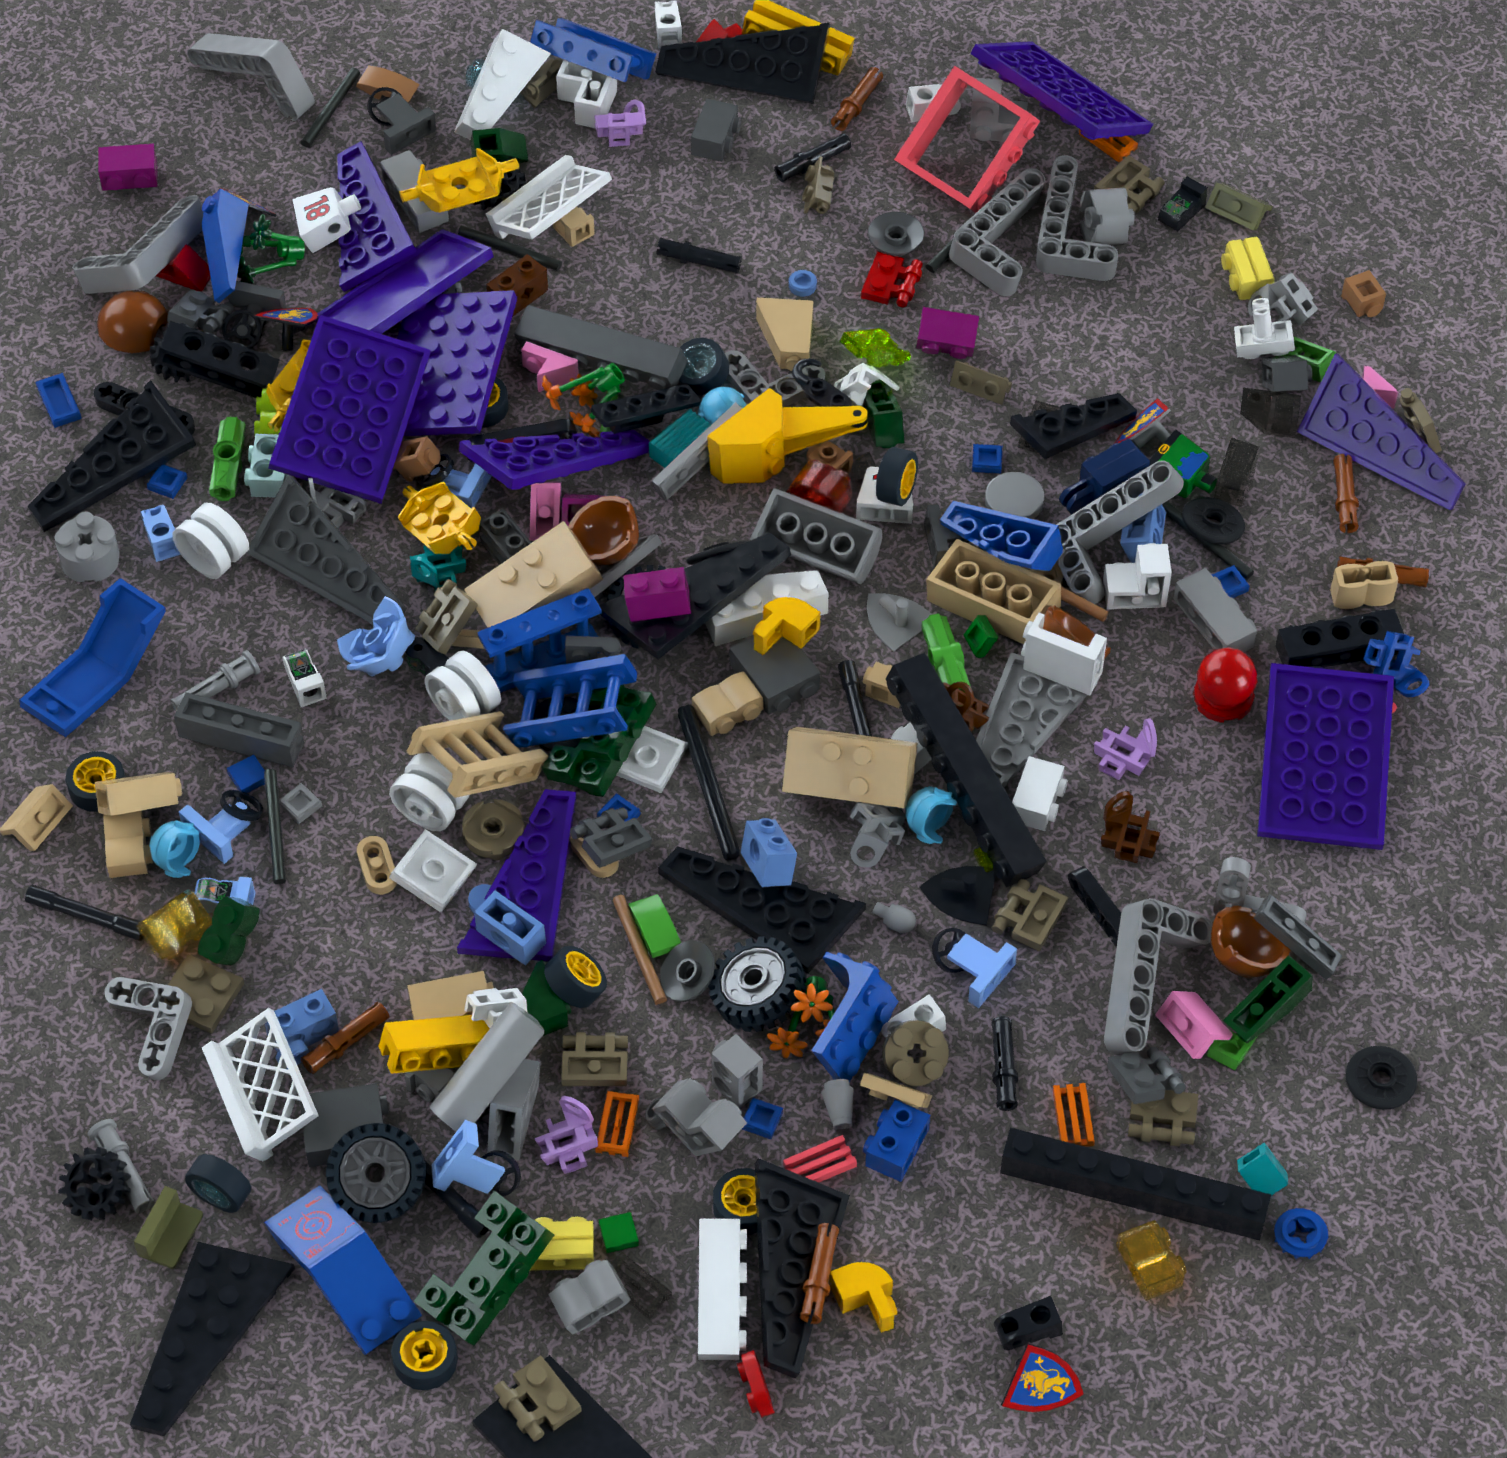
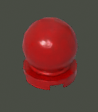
[1193,647,1258,723]

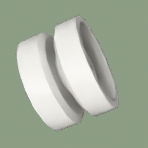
[172,503,249,579]
[424,650,501,721]
[389,753,470,832]

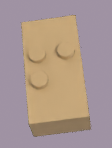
[464,521,603,628]
[926,539,1061,644]
[782,727,918,808]

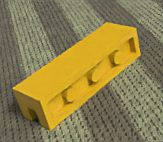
[742,0,855,76]
[378,1015,490,1074]

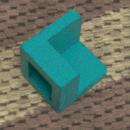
[1237,1142,1289,1196]

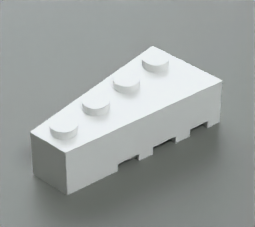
[454,29,551,140]
[705,570,829,646]
[698,1219,747,1360]

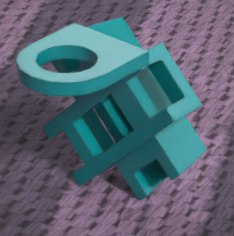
[410,546,466,591]

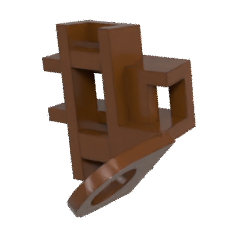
[943,681,989,731]
[1101,791,1160,863]

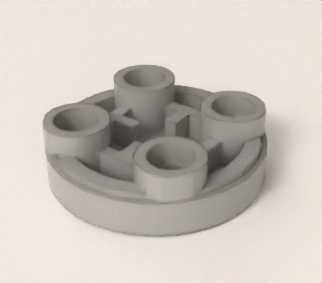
[985,472,1044,519]

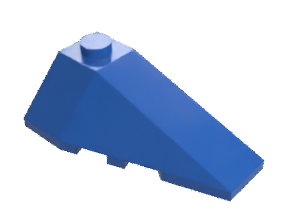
[202,189,249,303]
[940,501,1063,571]

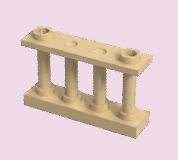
[406,711,549,798]

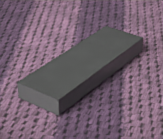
[1254,894,1342,980]

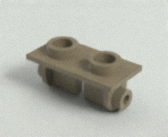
[520,58,564,108]
[802,156,835,214]
[950,360,1012,405]

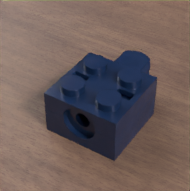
[1059,438,1150,515]

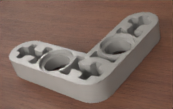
[725,350,825,407]
[1213,857,1307,923]
[105,977,192,1080]

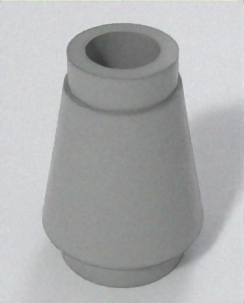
[821,1079,854,1130]

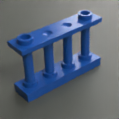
[530,18,657,82]
[477,588,602,693]
[503,654,638,748]

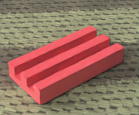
[783,1135,857,1183]

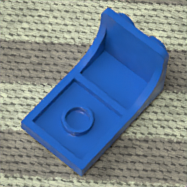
[811,952,899,1082]

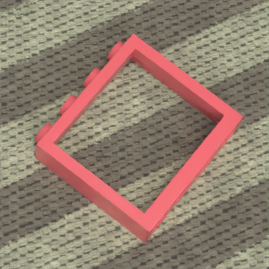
[894,66,1040,213]

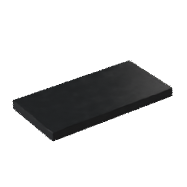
[472,1355,652,1458]

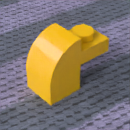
[753,597,821,655]
[829,1262,897,1333]

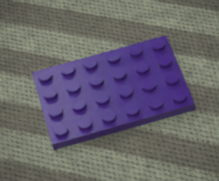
[971,41,1153,140]
[397,290,517,436]
[268,315,431,504]
[1257,663,1394,850]

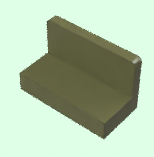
[1205,182,1273,231]
[134,1186,203,1269]

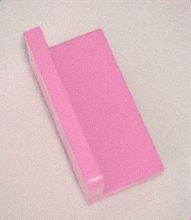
[1155,991,1233,1059]

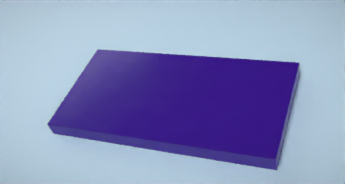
[316,229,494,334]

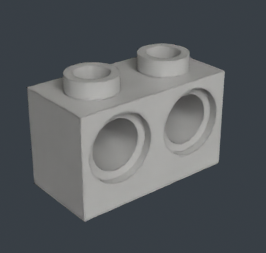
[712,1034,763,1109]

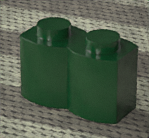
[198,896,260,965]

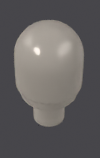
[872,902,916,934]

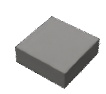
[279,783,322,824]

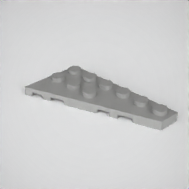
[976,652,1097,787]

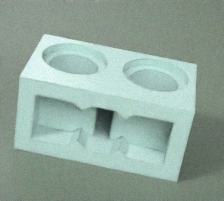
[244,434,287,498]

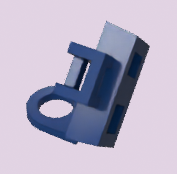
[1363,631,1429,697]

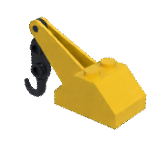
[707,358,868,484]

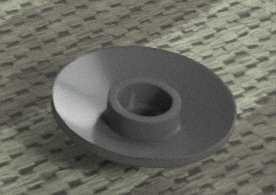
[868,212,924,256]
[660,940,715,1002]

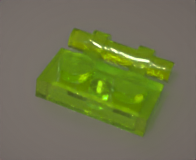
[839,328,911,368]

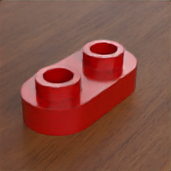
[737,1350,775,1418]

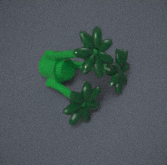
[237,214,305,284]

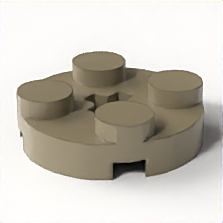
[462,800,525,860]
[882,1020,949,1086]

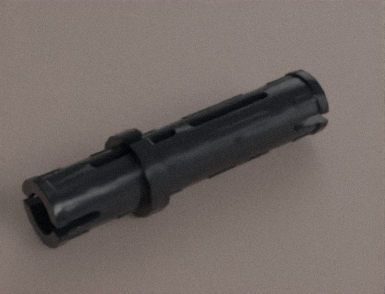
[774,133,851,182]
[656,237,742,274]
[991,1016,1018,1111]

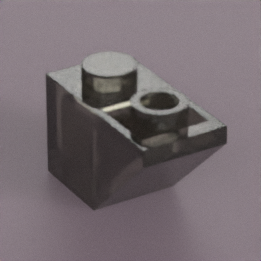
[1240,387,1301,438]
[1214,438,1259,507]

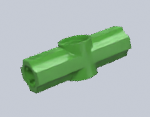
[209,417,246,501]
[921,613,971,692]

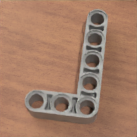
[187,33,315,121]
[1036,155,1118,281]
[949,168,1045,296]
[72,195,204,294]
[1056,461,1184,604]
[1104,898,1213,1055]

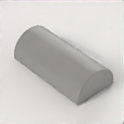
[750,488,882,584]
[429,1002,544,1132]

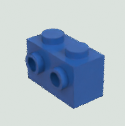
[863,1099,931,1182]

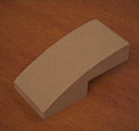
[356,65,420,104]

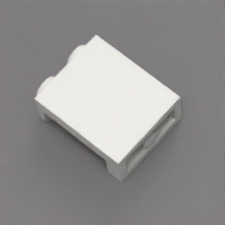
[1021,613,1107,696]

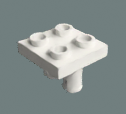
[1234,298,1295,359]

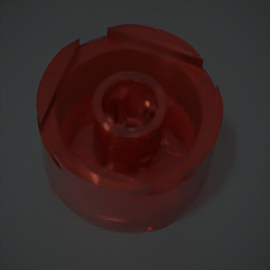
[786,459,852,513]

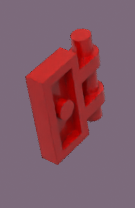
[861,251,923,308]

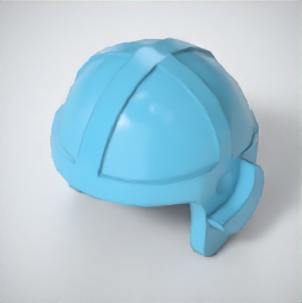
[697,386,747,424]
[905,786,957,844]
[149,820,200,878]

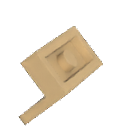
[0,784,73,851]

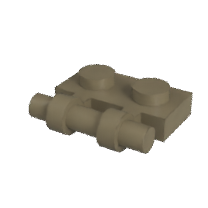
[1094,155,1165,213]
[1400,388,1442,453]
[415,579,478,655]
[992,879,1068,951]
[561,1032,628,1086]
[1128,1090,1199,1147]
[493,1355,582,1442]

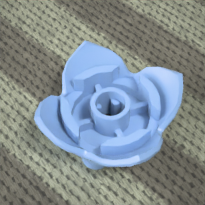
[337,596,415,677]

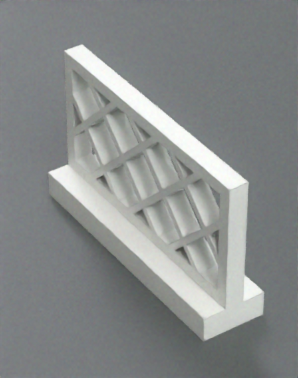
[486,155,612,240]
[202,1008,319,1161]

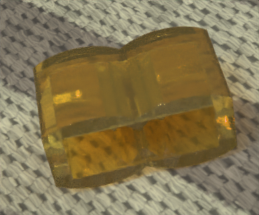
[136,889,212,960]
[1116,1220,1187,1301]

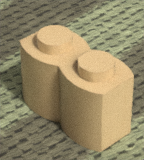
[1330,561,1398,609]
[692,672,764,736]
[104,811,153,878]

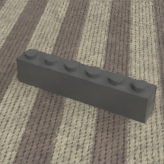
[514,305,687,390]

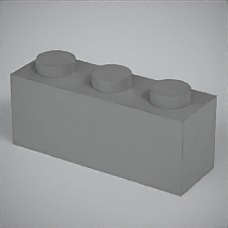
[380,150,449,233]
[1173,568,1257,652]

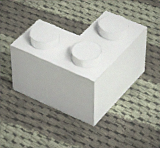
[556,60,617,128]
[1103,543,1172,609]

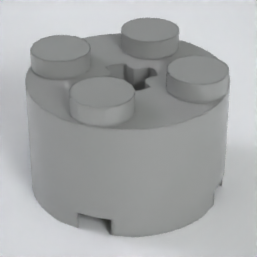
[1079,188,1134,245]
[54,512,119,583]

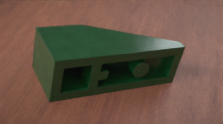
[863,380,905,448]
[1223,955,1313,1044]

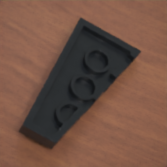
[1010,393,1137,459]

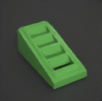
[1282,336,1336,383]

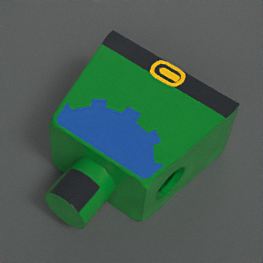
[1149,430,1218,498]

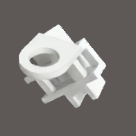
[834,363,900,406]
[464,988,527,1028]

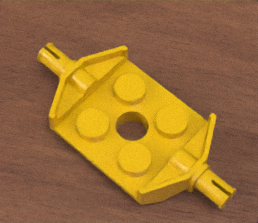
[399,148,519,213]
[266,339,311,432]
[398,481,481,554]

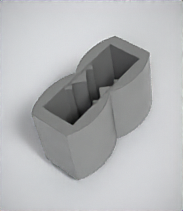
[548,1259,631,1335]

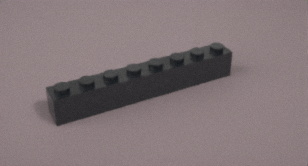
[885,652,1047,888]
[1000,1127,1271,1241]

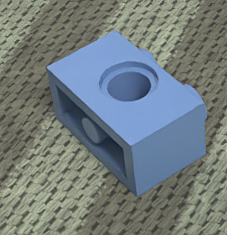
[741,818,797,887]
[474,890,546,966]

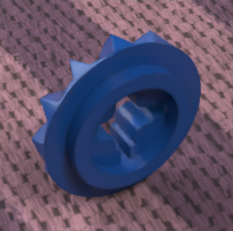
[1274,1208,1328,1259]

